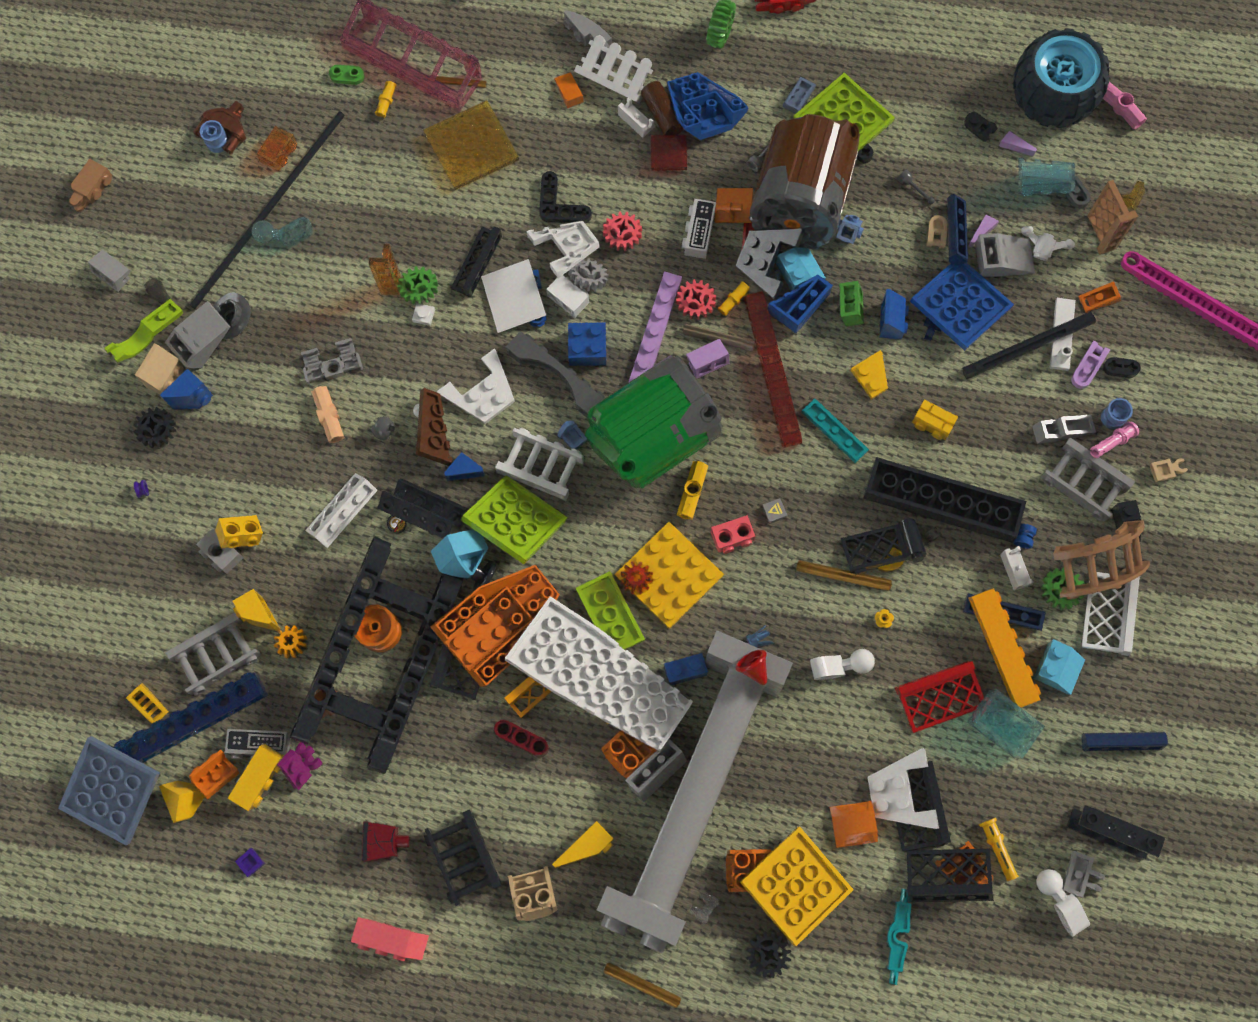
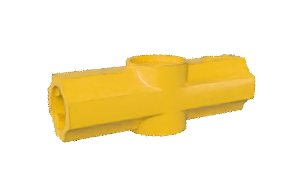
[677,461,709,520]

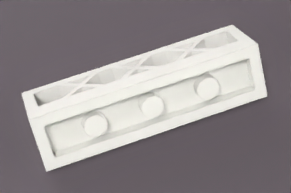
[305,473,377,548]

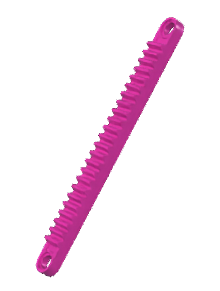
[1121,251,1258,351]

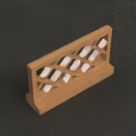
[1087,180,1138,255]

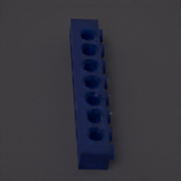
[113,672,269,763]

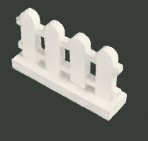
[574,35,653,104]

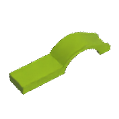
[104,299,183,363]

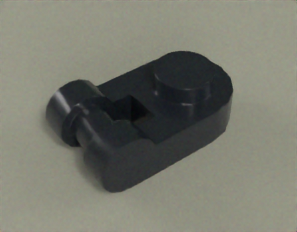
[964,112,998,142]

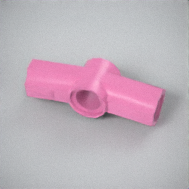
[1103,82,1147,129]

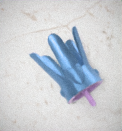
[746,625,774,647]

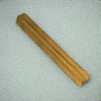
[604,963,681,1008]

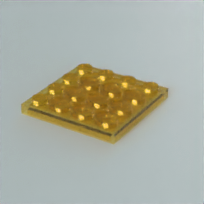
[423,100,519,190]

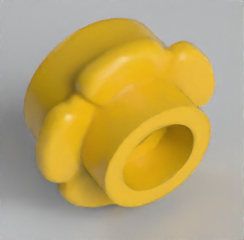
[874,609,894,628]

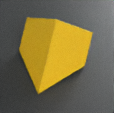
[159,781,205,823]

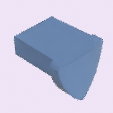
[558,421,587,450]

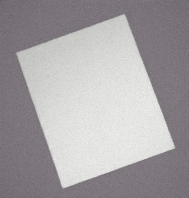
[481,259,546,333]

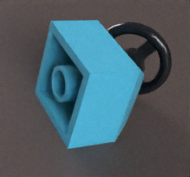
[431,529,496,591]

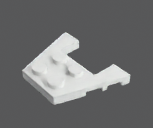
[527,221,599,278]
[437,349,515,424]
[868,748,939,829]

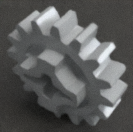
[568,258,609,292]

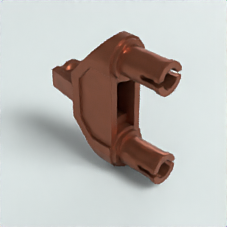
[193,101,246,155]

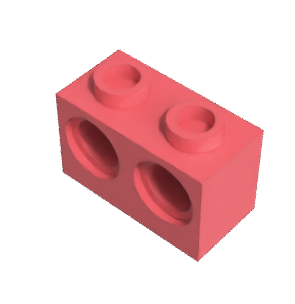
[711,515,756,554]

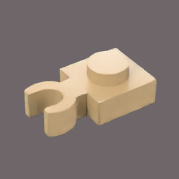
[1149,458,1188,483]

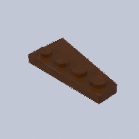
[416,388,453,466]

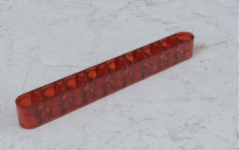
[744,291,802,448]

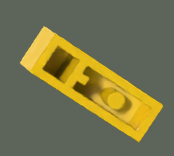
[552,821,614,868]

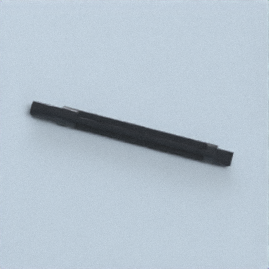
[962,311,1096,379]

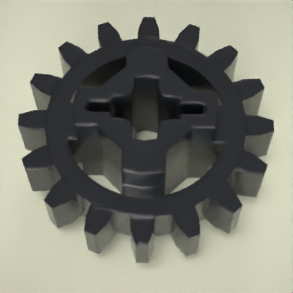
[133,407,176,448]
[746,932,791,978]

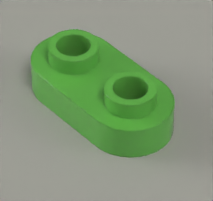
[329,65,365,85]

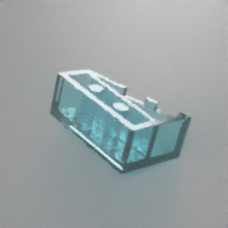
[1018,158,1075,196]

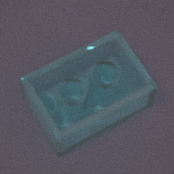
[967,689,1045,759]

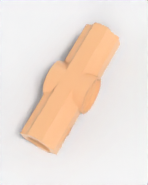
[311,386,345,443]

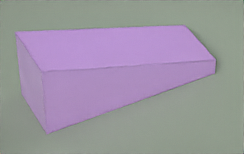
[999,131,1037,156]
[969,215,999,247]

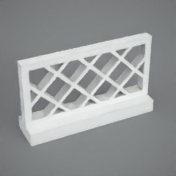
[1082,572,1140,656]

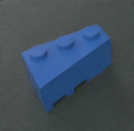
[767,275,833,333]

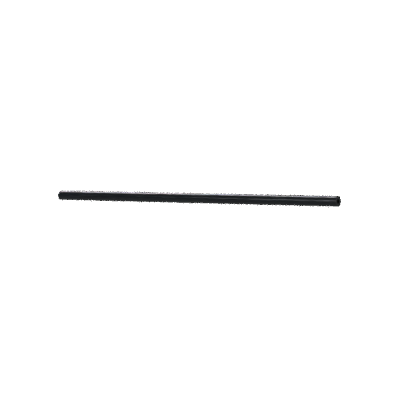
[189,111,345,309]

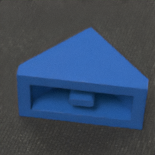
[444,452,485,481]

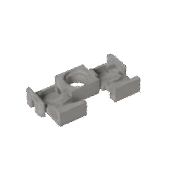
[301,338,363,385]

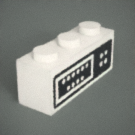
[682,199,716,259]

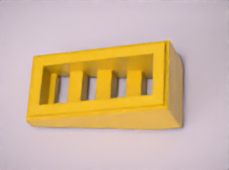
[126,683,169,726]

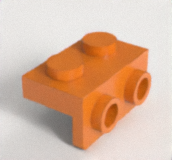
[189,750,240,800]

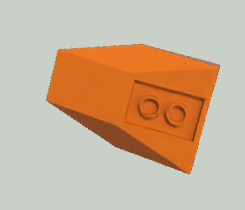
[430,565,560,687]

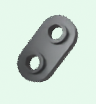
[1061,175,1091,208]

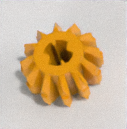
[274,625,308,659]

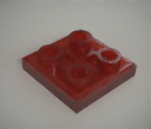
[651,135,687,171]

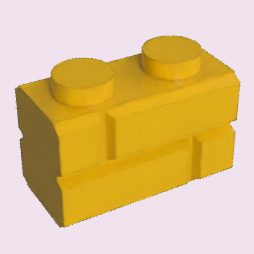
[912,399,958,440]

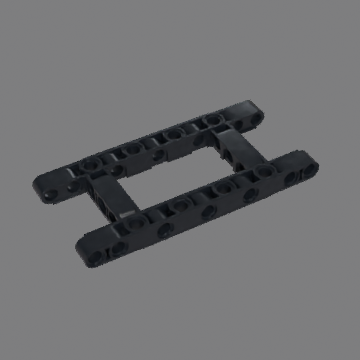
[290,536,464,774]

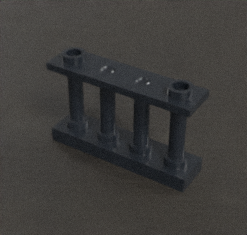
[377,478,469,538]
[1066,805,1165,860]
[424,809,502,907]

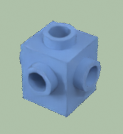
[836,215,864,244]

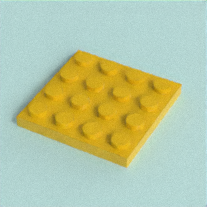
[615,522,724,629]
[740,826,854,946]

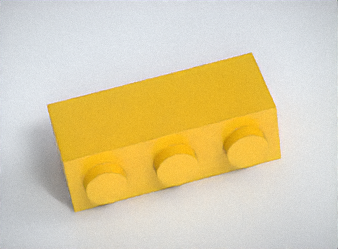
[228,744,284,811]

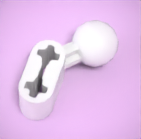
[810,649,875,680]
[1036,869,1090,937]

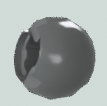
[371,416,395,440]

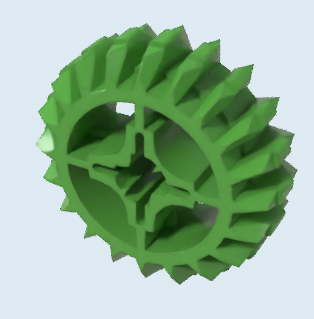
[706,0,736,49]

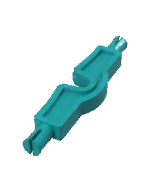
[887,889,912,985]

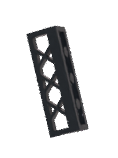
[451,226,502,297]

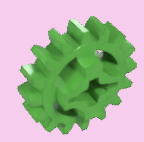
[398,266,439,305]
[1040,567,1084,610]

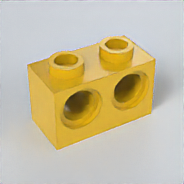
[215,515,263,549]

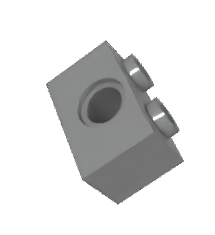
[196,528,243,574]

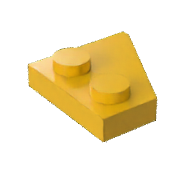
[850,350,888,400]

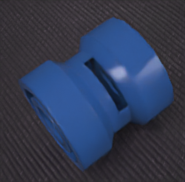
[1013,523,1037,549]

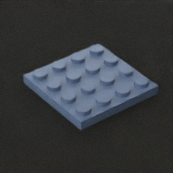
[58,736,160,845]

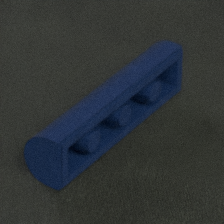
[947,194,968,265]
[963,593,1046,631]
[1081,732,1168,751]

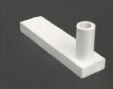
[1049,298,1076,371]

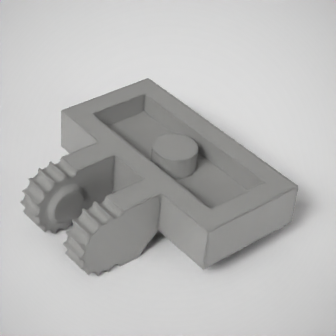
[1062,851,1105,898]

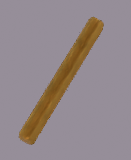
[796,560,892,591]

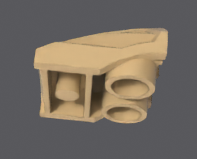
[508,866,557,921]

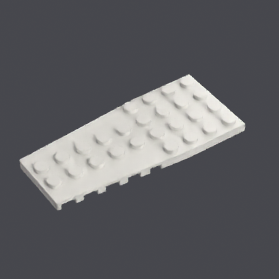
[505,596,693,751]

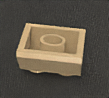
[135,343,184,394]

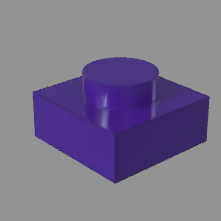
[235,848,265,877]

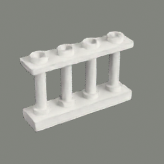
[495,428,584,501]

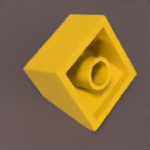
[233,589,280,631]

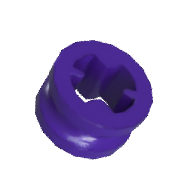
[134,480,149,498]

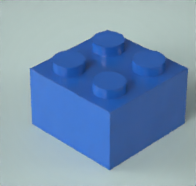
[568,322,606,366]

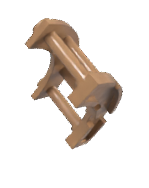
[1053,520,1150,599]

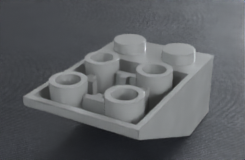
[975,233,1035,277]
[165,301,230,368]

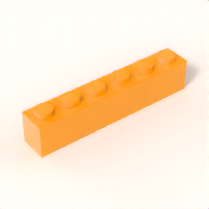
[968,588,1041,709]

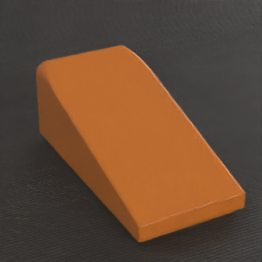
[554,72,584,108]
[1078,281,1121,313]

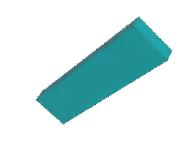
[801,398,869,463]

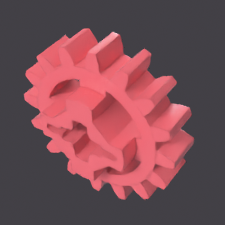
[603,211,642,251]
[676,279,716,320]

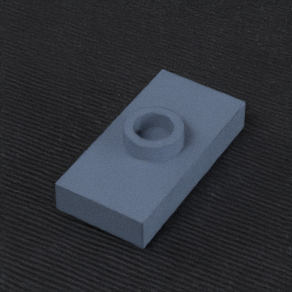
[783,77,816,114]

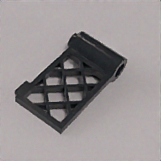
[841,518,927,576]

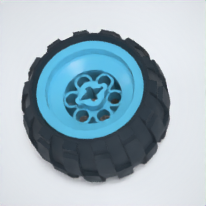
[1013,28,1110,128]

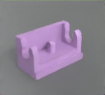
[686,339,730,379]

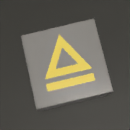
[762,498,787,524]

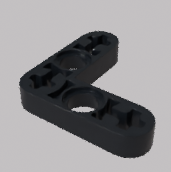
[539,171,592,223]

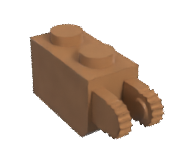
[69,159,113,212]

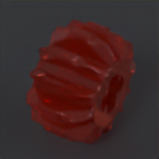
[620,561,653,594]

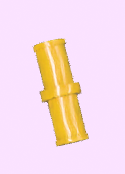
[375,81,396,118]
[717,281,750,316]

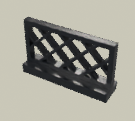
[430,643,479,700]
[896,761,951,851]
[906,848,994,903]

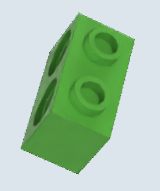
[840,281,864,326]

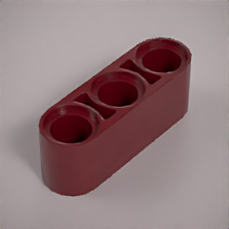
[494,720,549,757]

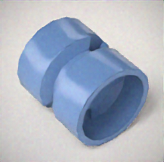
[200,120,229,153]
[1101,398,1133,429]

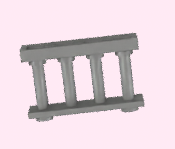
[1040,438,1135,522]
[165,613,261,696]

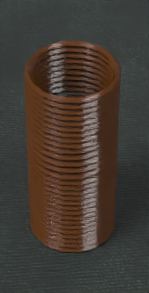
[641,81,683,137]

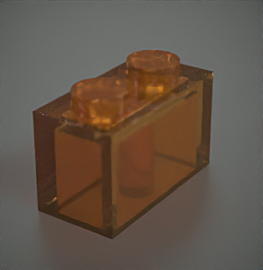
[256,126,297,171]

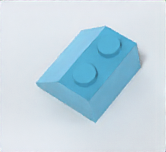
[776,248,826,291]
[1033,639,1085,695]

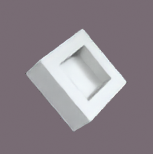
[412,303,435,326]

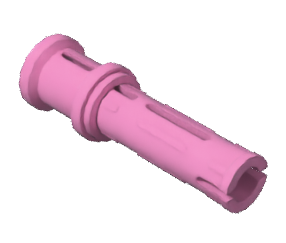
[1090,421,1139,458]

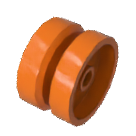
[353,604,402,653]

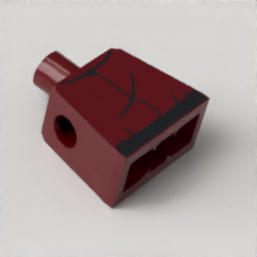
[362,822,410,862]

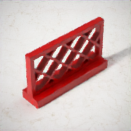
[894,661,987,733]

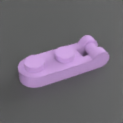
[1071,340,1110,389]

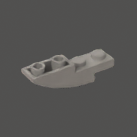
[564,10,617,65]

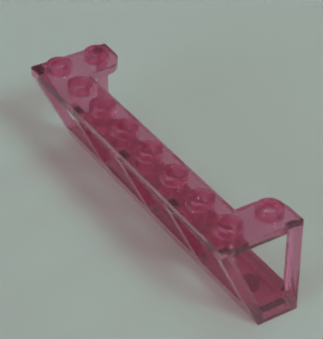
[340,0,483,112]

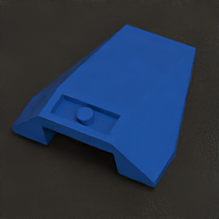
[667,72,748,140]

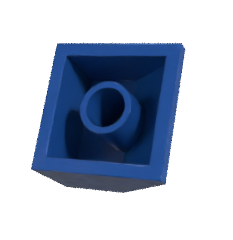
[879,289,909,339]
[160,369,213,410]

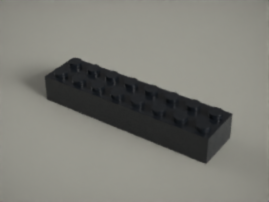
[863,457,1027,543]

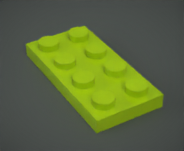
[575,571,645,650]

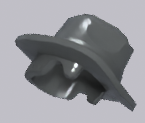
[213,292,251,339]

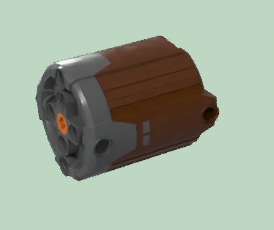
[749,114,860,249]

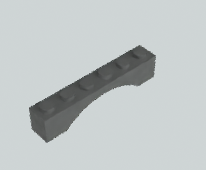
[506,331,605,418]

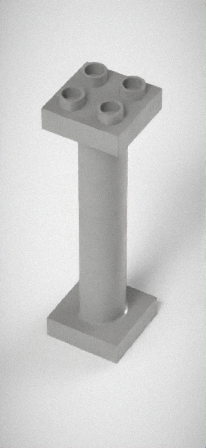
[597,631,793,954]

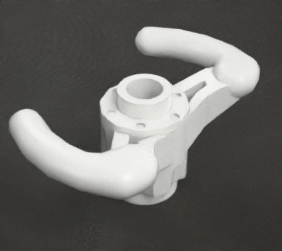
[1021,226,1075,261]

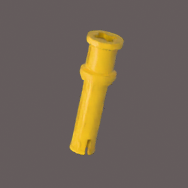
[979,817,1019,881]

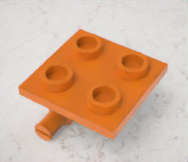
[714,188,754,223]

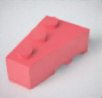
[351,917,429,961]

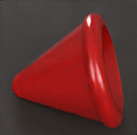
[735,650,767,685]

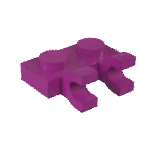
[277,742,323,790]

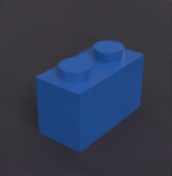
[664,653,708,686]

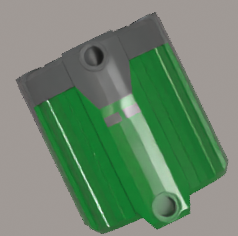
[585,355,722,489]

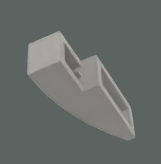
[1032,415,1096,444]

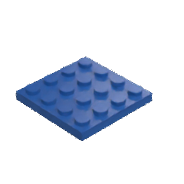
[910,262,1014,351]

